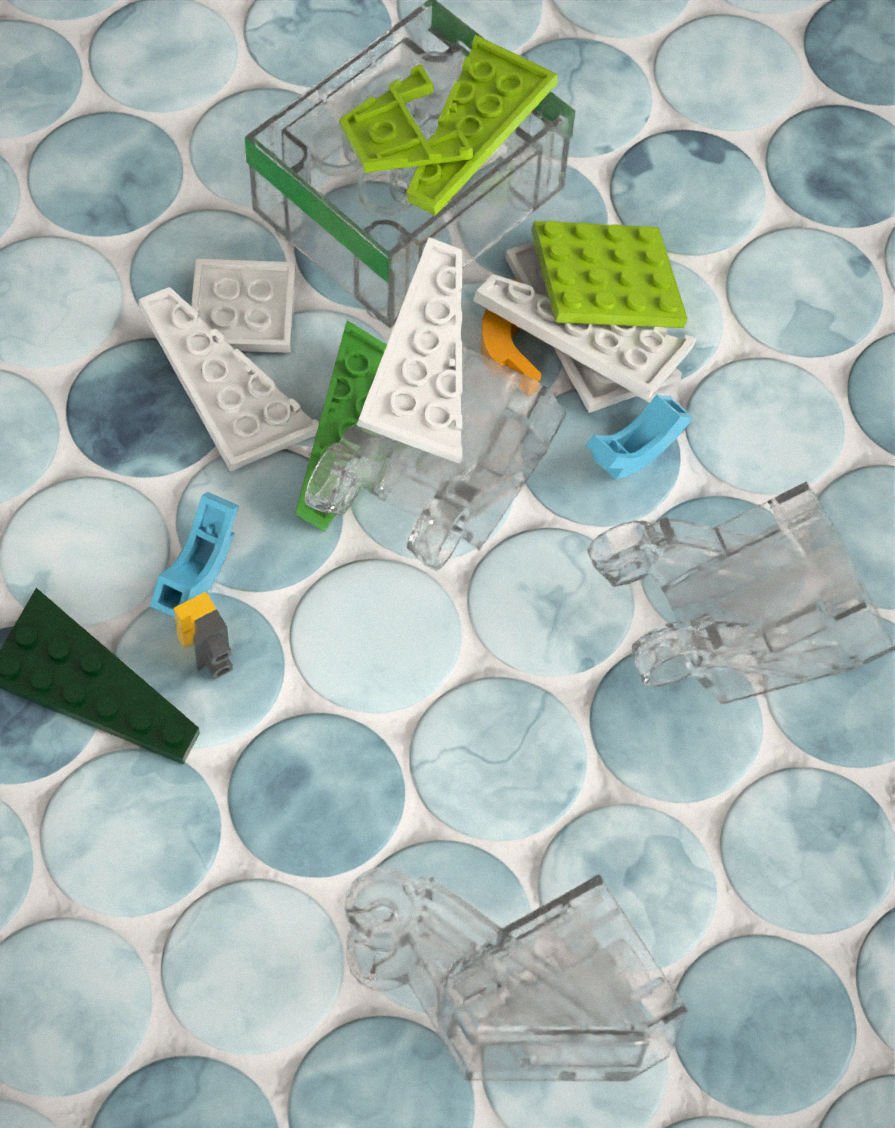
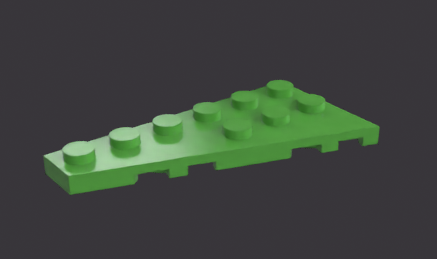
[295,320,390,533]

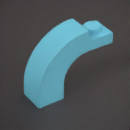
[586,394,693,479]
[150,492,239,617]

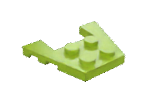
[339,64,474,173]

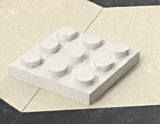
[191,259,296,353]

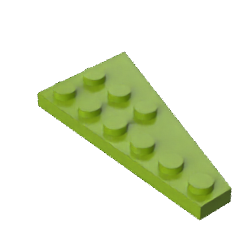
[406,35,558,216]

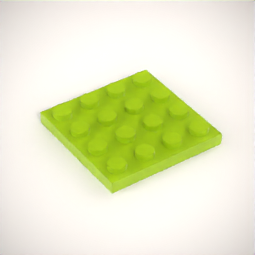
[531,220,688,328]

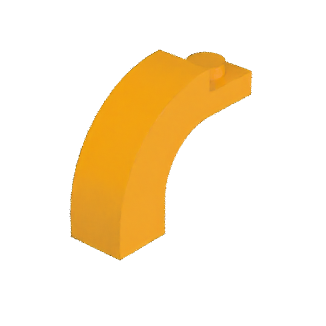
[481,279,541,398]

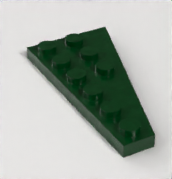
[0,588,200,764]

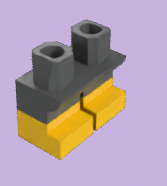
[173,592,233,679]

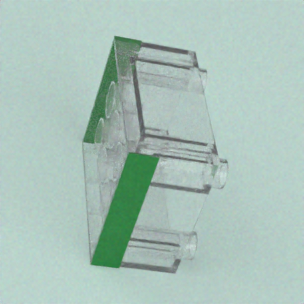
[244,0,575,328]

